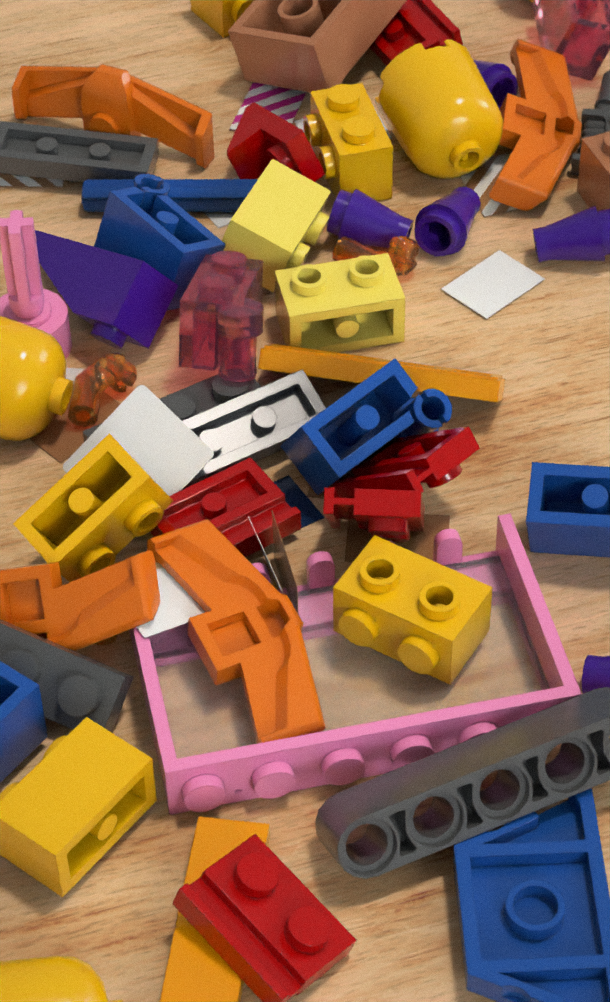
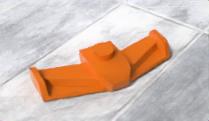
[489,39,582,211]
[12,64,214,169]
[147,519,326,744]
[0,550,160,651]

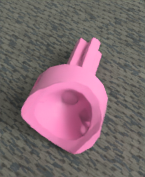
[0,210,72,359]

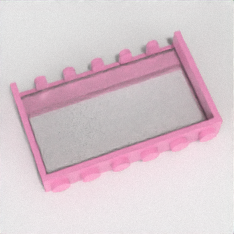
[129,513,582,815]

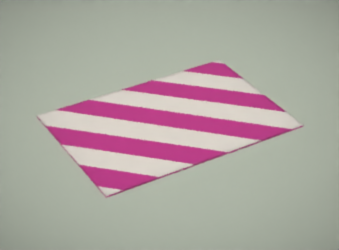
[230,82,307,130]

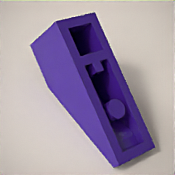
[35,230,178,349]

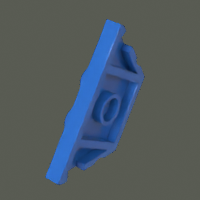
[453,788,610,1002]

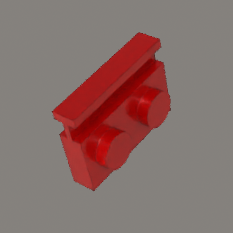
[369,0,463,66]
[332,426,480,498]
[150,457,301,557]
[323,487,425,542]
[172,834,357,1002]

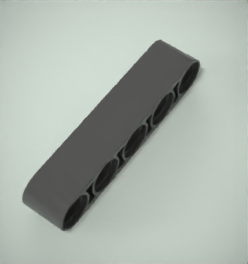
[315,687,610,879]

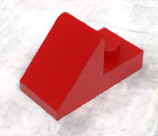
[227,102,325,182]

